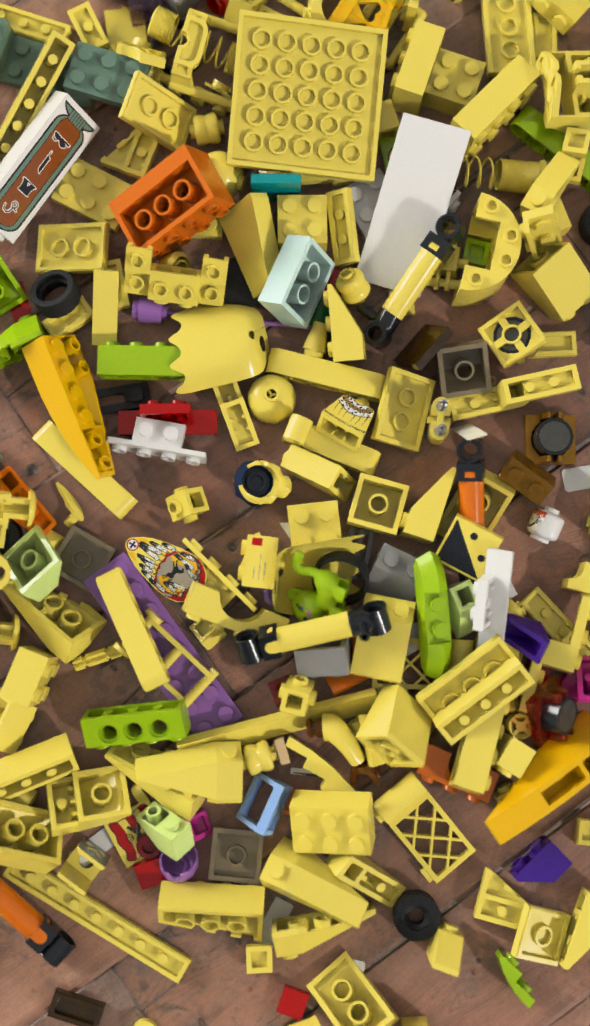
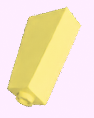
[219,193,279,298]

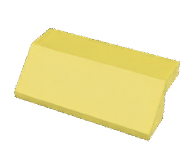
[415,634,536,746]

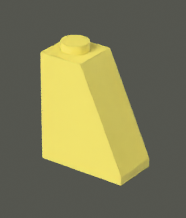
[280,444,357,504]

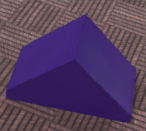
[504,613,551,664]

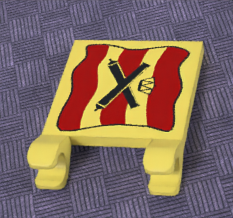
[104,783,151,868]

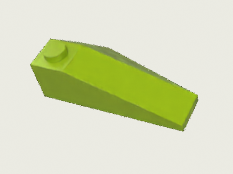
[0,314,47,369]

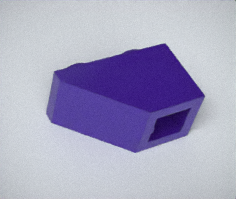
[509,836,573,882]

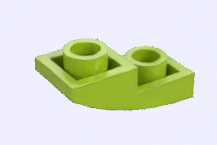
[495,949,536,1008]

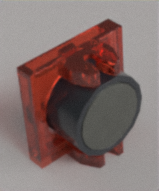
[526,675,577,747]

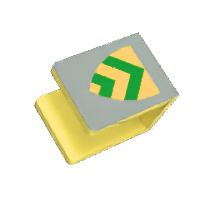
[57,836,111,896]

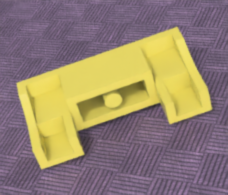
[124,242,229,308]

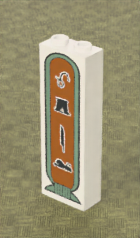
[0,90,100,244]

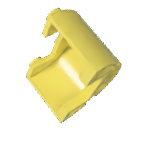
[451,192,522,307]

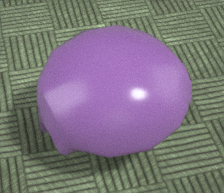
[159,846,198,882]

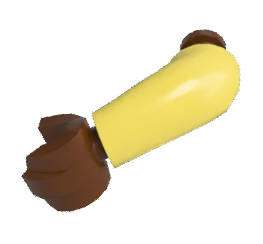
[306,713,381,786]

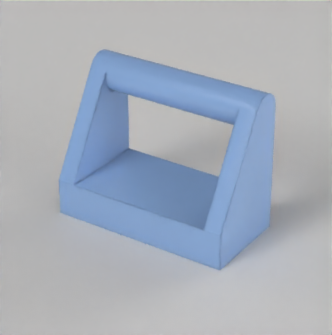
[236,772,293,836]

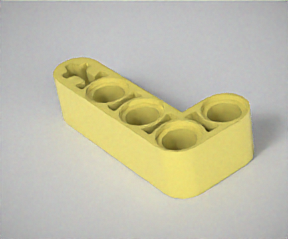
[282,413,382,476]

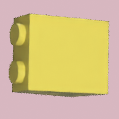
[510,242,590,322]
[355,684,432,767]

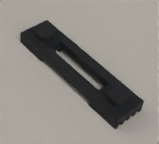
[52,381,151,424]

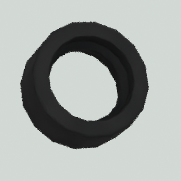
[30,270,81,318]

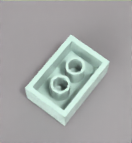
[258,234,335,329]

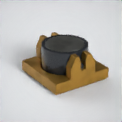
[524,412,576,465]

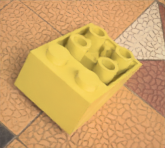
[323,284,366,362]

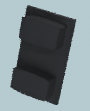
[224,257,261,307]

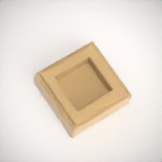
[274,735,291,765]

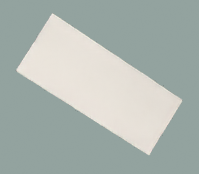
[358,112,471,298]

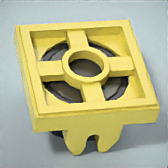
[477,300,548,370]

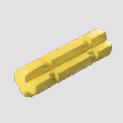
[72,645,122,671]

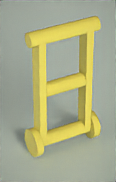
[113,607,219,708]

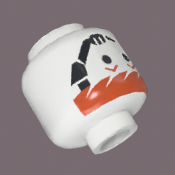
[527,506,564,544]

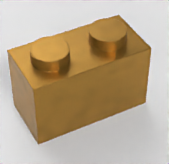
[498,449,556,506]

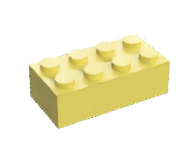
[450,54,540,162]

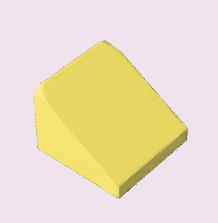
[189,618,227,650]

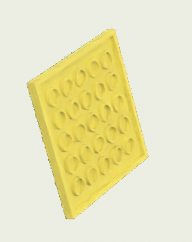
[226,9,389,183]

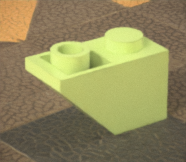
[447,579,476,639]
[136,801,195,862]

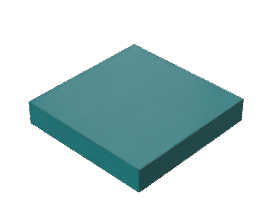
[251,174,301,202]

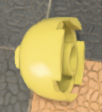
[247,374,296,424]

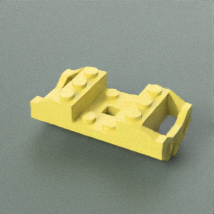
[535,51,590,134]

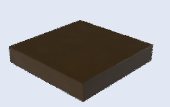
[394,324,453,370]

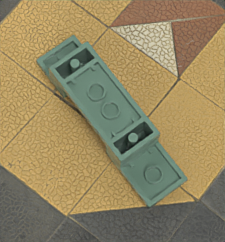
[0,18,150,111]

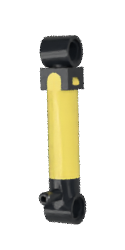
[357,214,465,348]
[233,600,392,665]

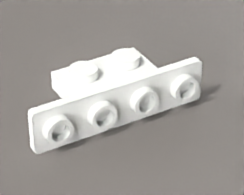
[106,417,207,466]
[470,548,514,647]

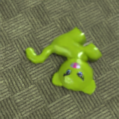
[287,550,351,622]

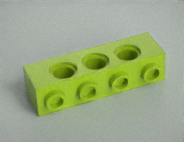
[80,699,191,750]

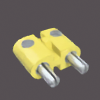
[426,397,451,445]

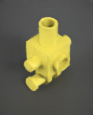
[426,230,469,292]

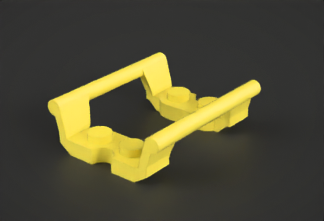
[168,8,238,109]

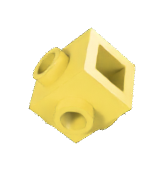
[165,486,210,524]
[278,674,317,717]

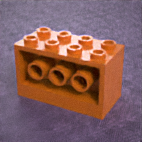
[108,144,236,260]

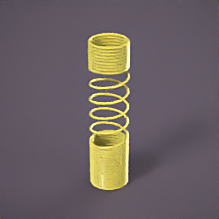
[148,5,236,77]
[464,154,541,194]

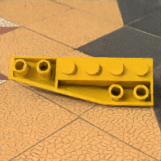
[21,334,116,479]
[485,710,590,845]

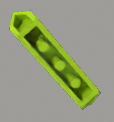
[413,551,452,679]

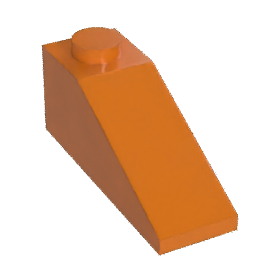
[0,465,58,536]

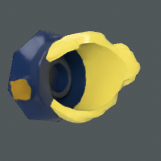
[232,459,292,507]

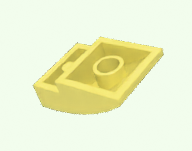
[45,766,132,837]

